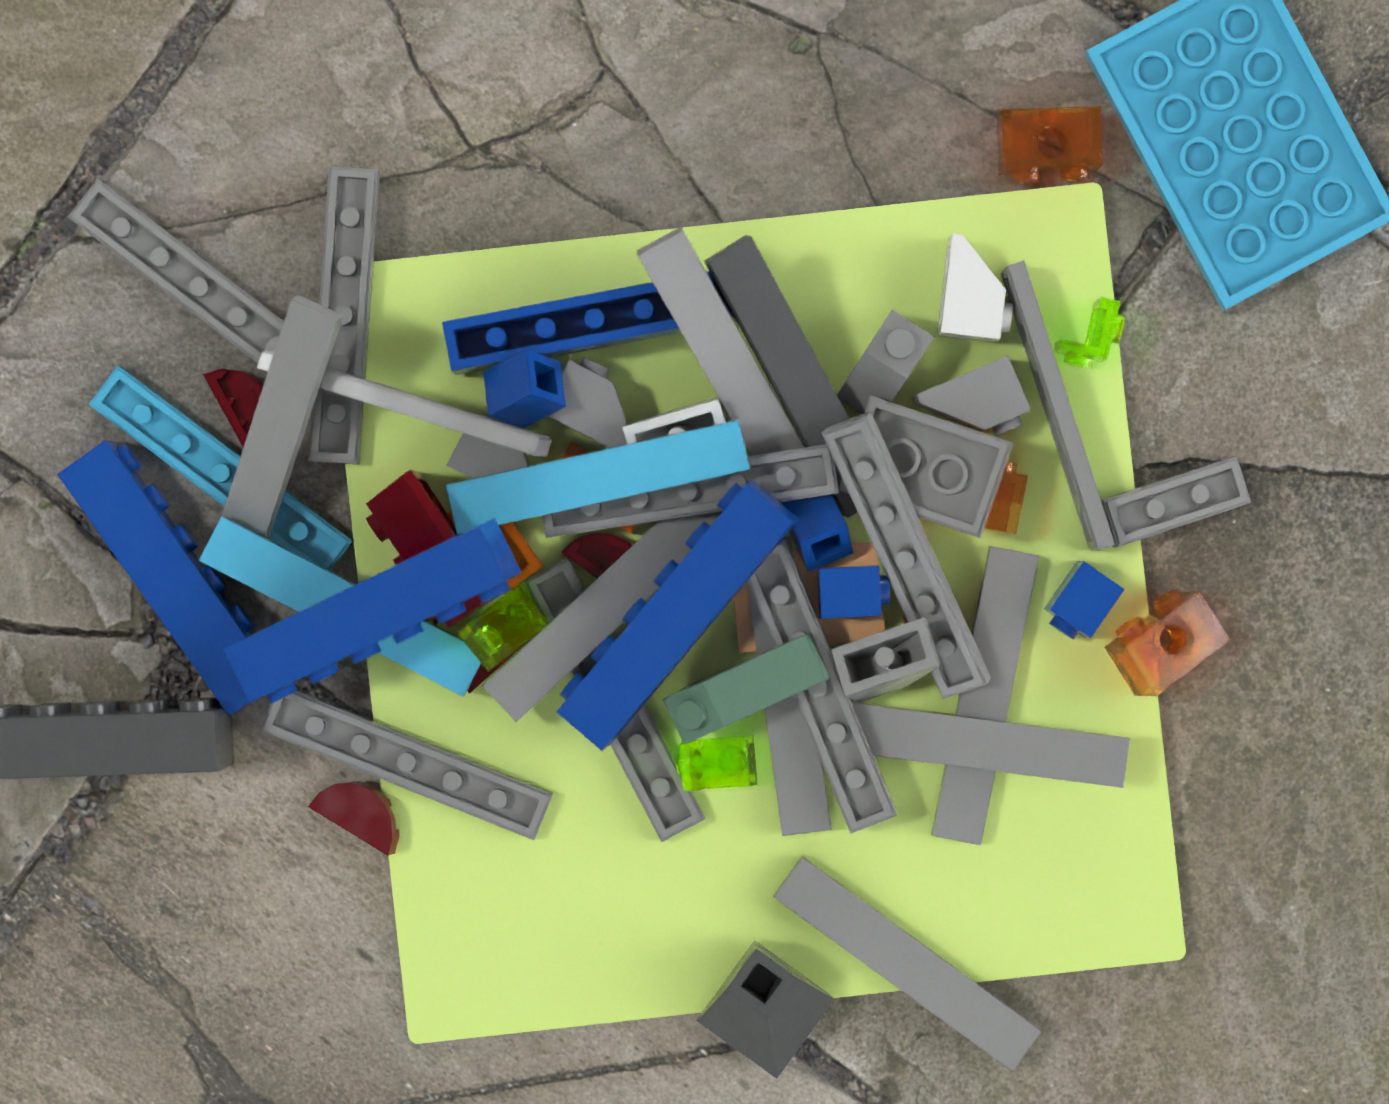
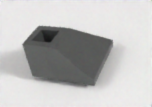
[697,940,834,1079]

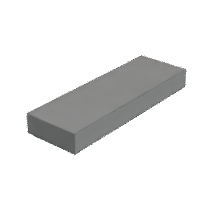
[1101,456,1251,547]

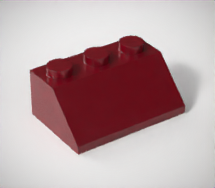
[366,469,500,628]

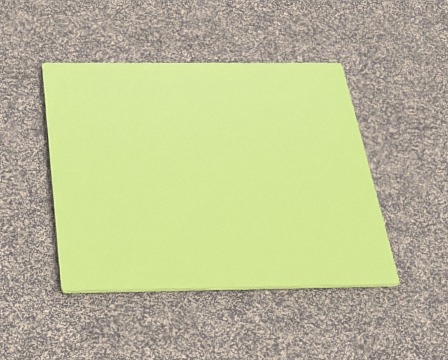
[345,182,1186,1044]

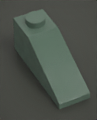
[663,633,830,744]

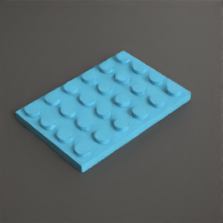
[1084,0,1389,311]

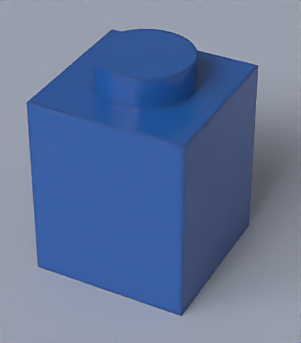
[483,349,566,428]
[780,494,853,572]
[1044,561,1125,640]
[817,565,890,619]

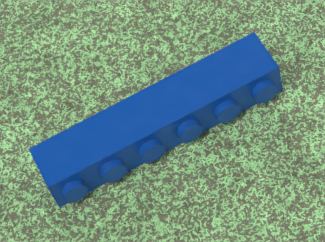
[442,271,737,375]
[57,440,255,716]
[557,480,799,751]
[223,518,521,704]

